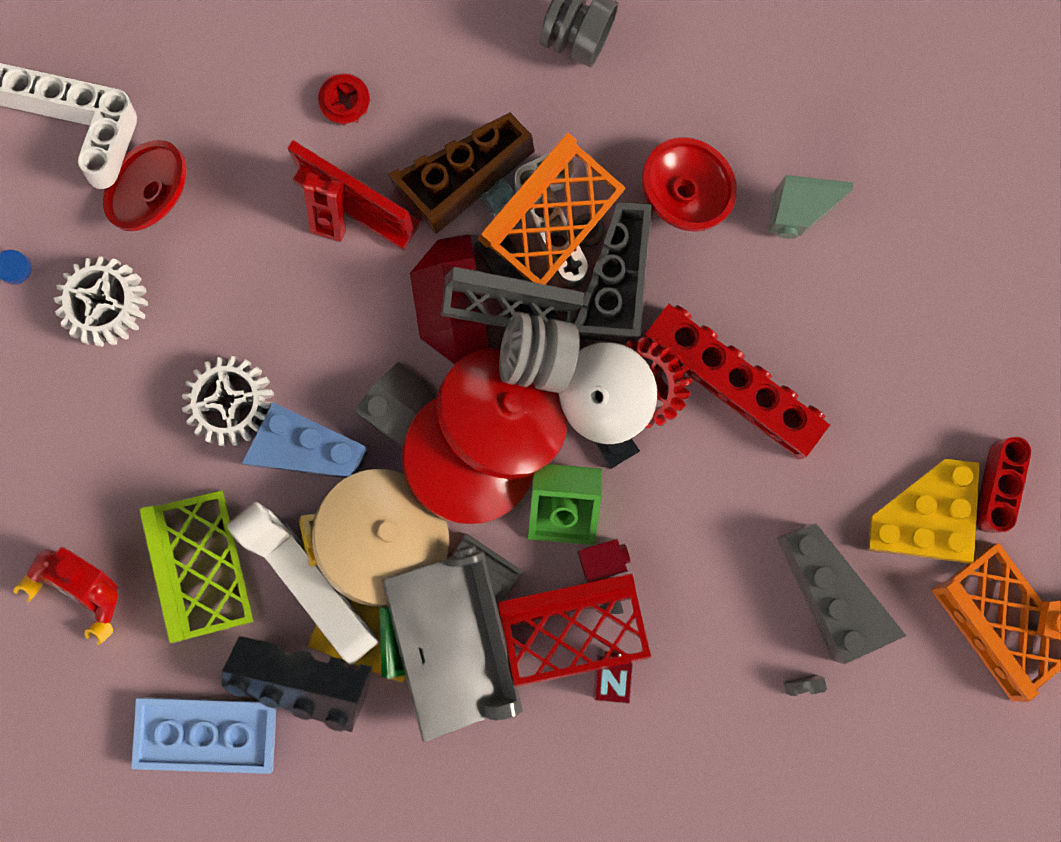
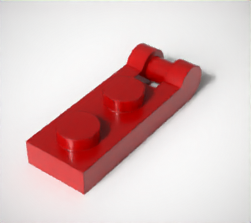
[304,172,346,242]

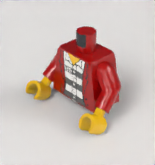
[13,546,119,646]

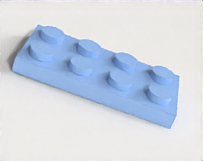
[131,697,277,774]

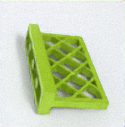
[139,490,254,643]

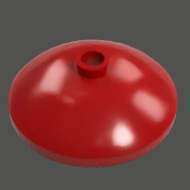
[642,137,737,232]
[103,140,187,231]

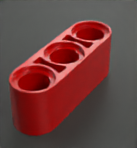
[976,436,1031,533]

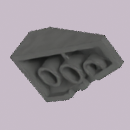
[354,362,436,446]

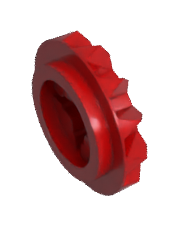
[318,73,371,126]

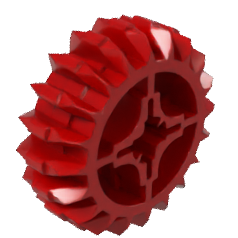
[626,337,692,428]

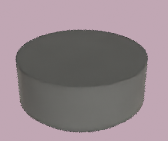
[573,213,605,248]

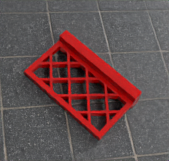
[287,140,421,251]
[498,573,651,687]

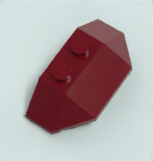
[410,234,489,365]

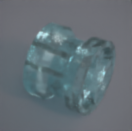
[480,178,516,217]

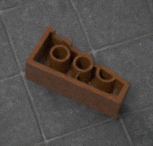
[388,112,535,234]

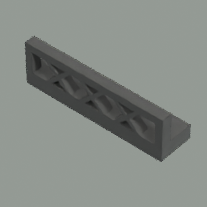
[441,267,584,327]

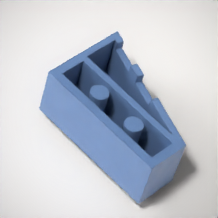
[242,402,369,478]

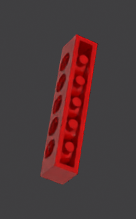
[643,303,830,460]

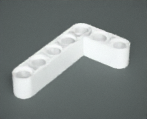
[0,63,137,189]
[228,502,379,665]

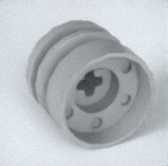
[499,312,579,394]

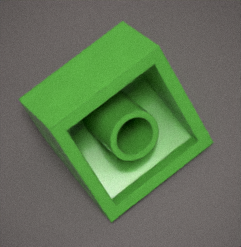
[528,464,602,545]

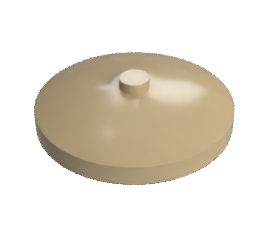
[312,469,449,607]

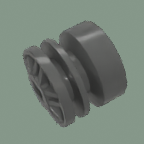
[540,0,619,68]

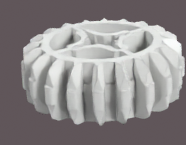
[53,256,148,347]
[182,356,274,447]

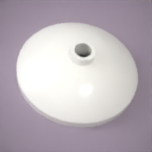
[559,342,657,444]

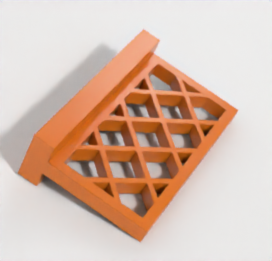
[478,132,626,285]
[931,542,1061,702]

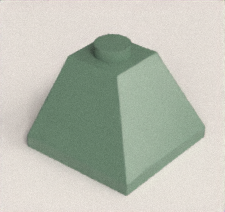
[768,175,853,239]

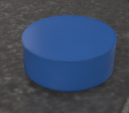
[0,250,32,285]

